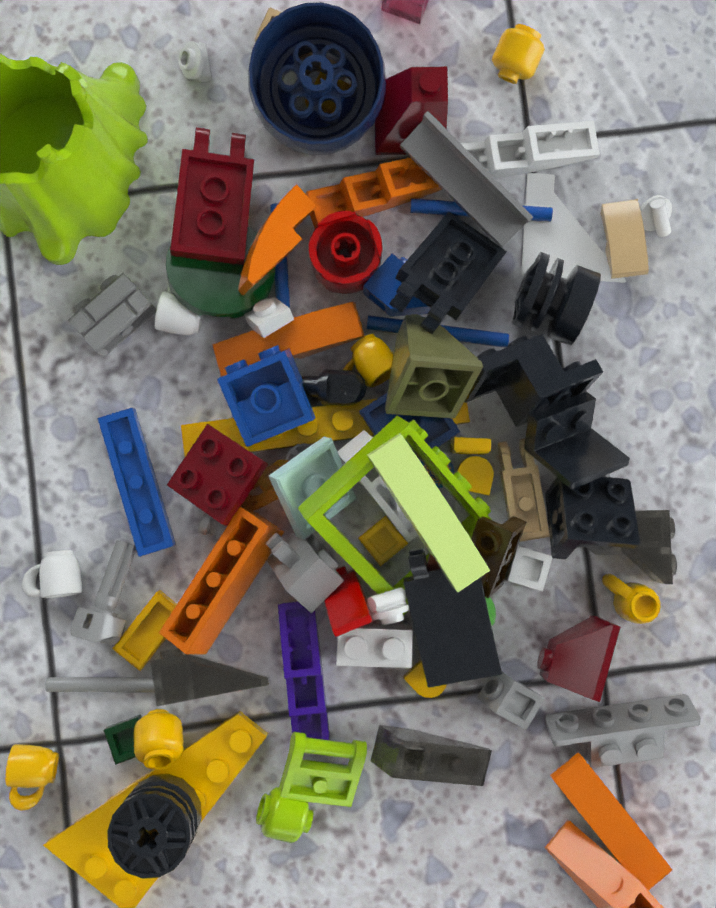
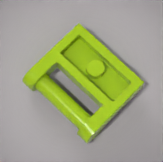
[279,732,367,807]

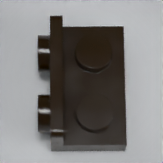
[471,516,527,599]

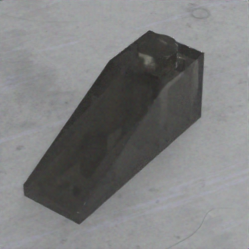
[150,648,271,707]
[370,725,492,786]

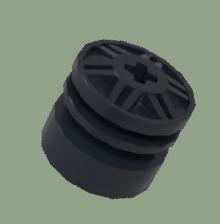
[512,252,601,346]
[107,774,202,879]

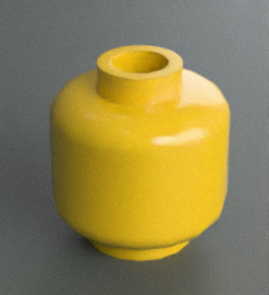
[492,24,545,84]
[134,709,184,770]

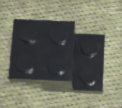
[464,334,604,427]

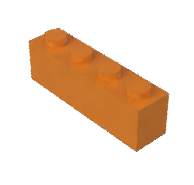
[159,506,284,654]

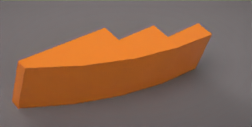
[305,158,442,229]
[212,301,365,377]
[550,752,673,891]

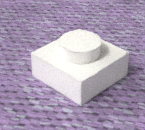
[244,297,294,338]
[505,546,553,592]

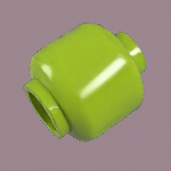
[256,787,314,843]

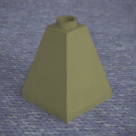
[385,314,483,418]

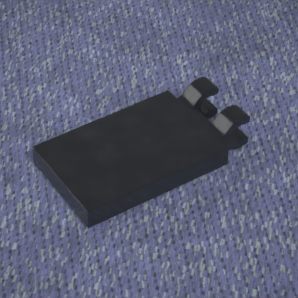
[389,212,507,334]
[403,548,502,688]

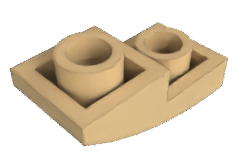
[600,199,649,279]

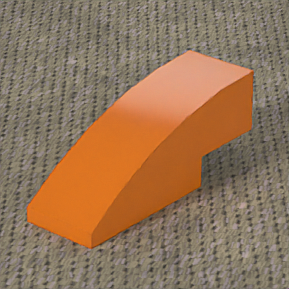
[238,184,316,295]

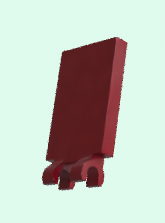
[170,127,255,265]

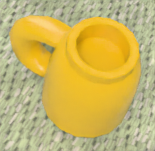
[343,334,394,388]
[602,574,661,624]
[5,744,59,811]

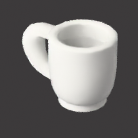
[154,284,204,335]
[21,550,82,598]

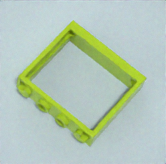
[298,415,492,616]

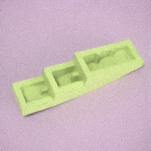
[367,433,490,592]

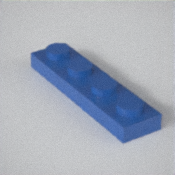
[97,408,176,557]

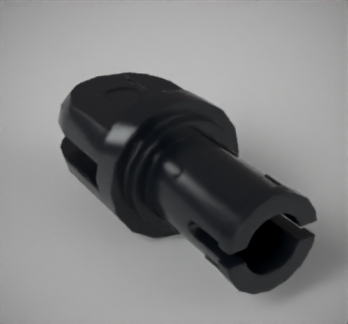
[301,369,367,406]

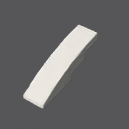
[460,121,600,178]

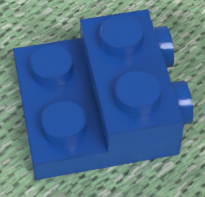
[217,345,316,447]

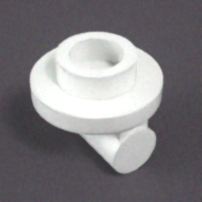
[178,41,212,83]
[640,195,672,237]
[367,587,409,625]

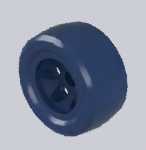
[248,2,386,155]

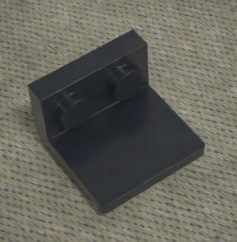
[524,391,630,489]
[545,476,640,559]

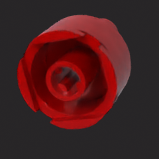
[309,211,382,294]

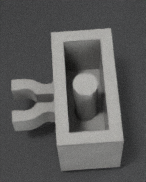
[266,533,344,613]

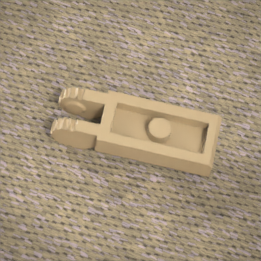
[498,438,550,542]

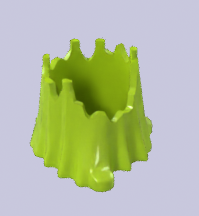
[0,53,148,265]

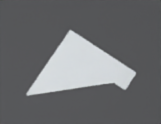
[521,173,626,283]

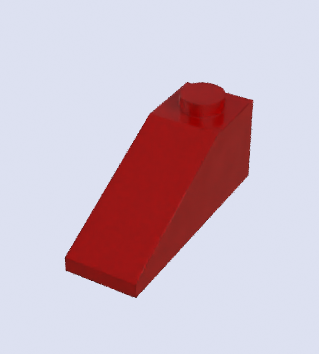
[324,566,373,637]

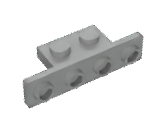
[545,694,701,768]

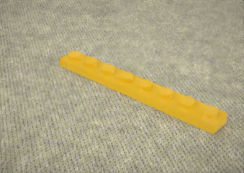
[181,398,470,456]

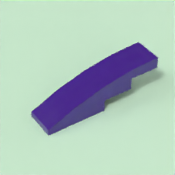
[278,602,330,740]

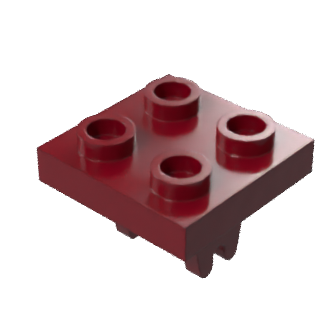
[167,424,269,526]

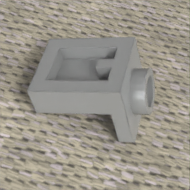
[478,671,545,730]

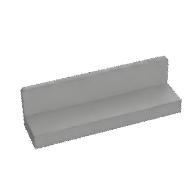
[400,111,533,248]

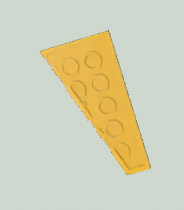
[43,711,268,908]

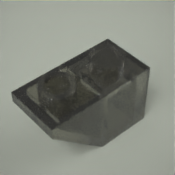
[621,510,677,584]

